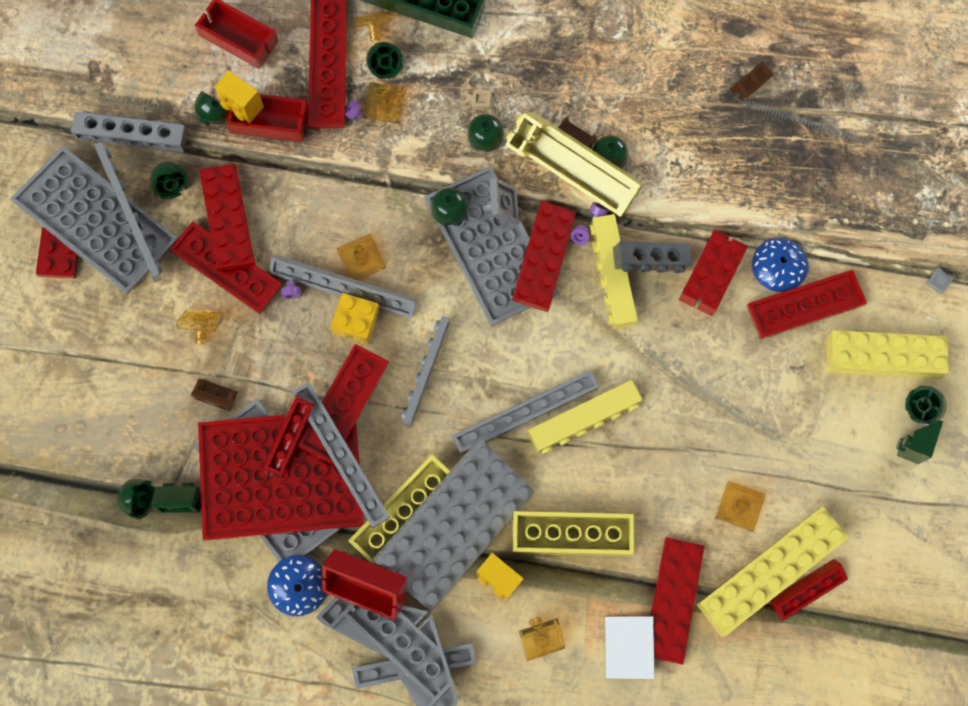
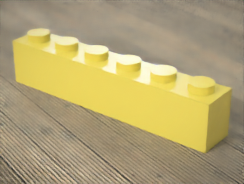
[589,214,638,330]
[527,380,642,455]

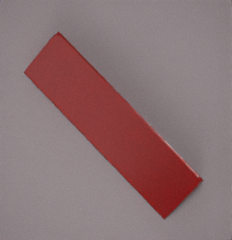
[263,394,314,476]
[770,559,848,621]

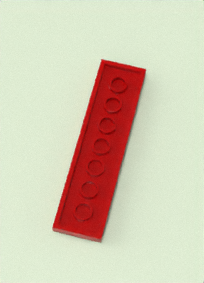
[308,0,347,129]

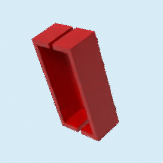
[195,0,279,69]
[226,94,308,143]
[678,230,748,316]
[322,549,407,621]

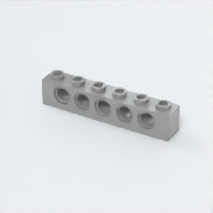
[71,111,188,153]

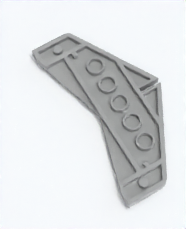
[316,597,458,706]

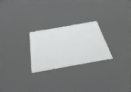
[605,616,654,679]

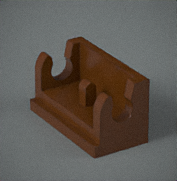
[730,61,774,100]
[558,117,597,149]
[191,378,238,412]

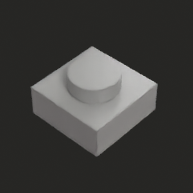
[925,268,954,294]

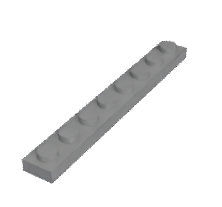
[94,142,163,283]
[269,255,417,318]
[452,370,599,454]
[292,382,390,528]

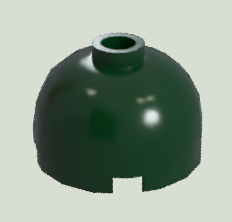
[366,41,403,79]
[194,91,229,126]
[468,114,504,152]
[592,135,628,169]
[150,162,189,199]
[431,187,468,226]
[905,385,947,424]
[117,478,155,519]

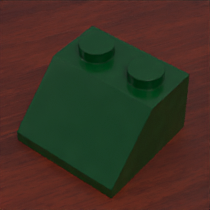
[896,420,943,464]
[151,483,200,513]

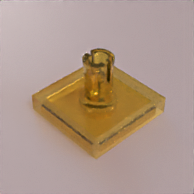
[353,11,391,42]
[363,82,406,124]
[336,234,386,280]
[176,310,224,344]
[715,481,766,532]
[519,617,565,661]

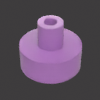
[345,100,363,119]
[589,202,609,218]
[571,225,591,245]
[282,281,301,299]

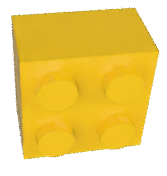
[214,70,264,123]
[330,293,380,345]
[476,553,524,601]

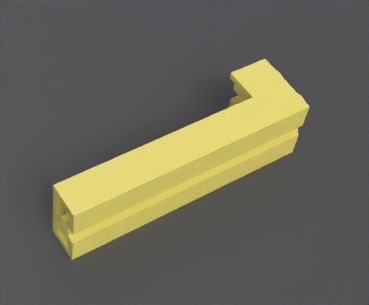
[505,112,644,217]

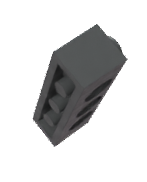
[613,241,692,273]

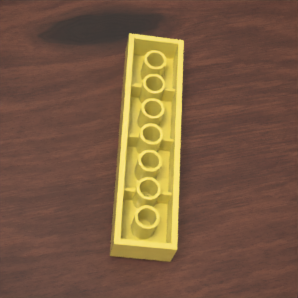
[696,506,849,637]

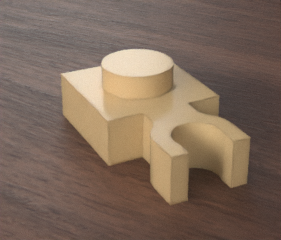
[459,90,492,110]

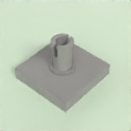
[482,178,519,225]

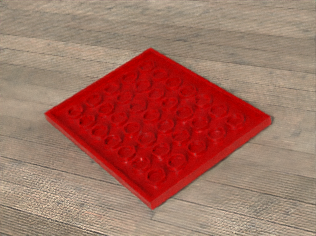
[198,415,364,541]

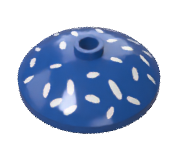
[752,238,808,292]
[267,555,327,616]

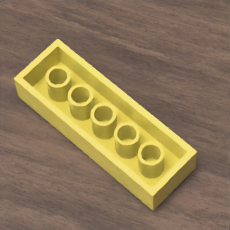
[826,330,949,379]
[348,455,450,566]
[512,511,634,557]

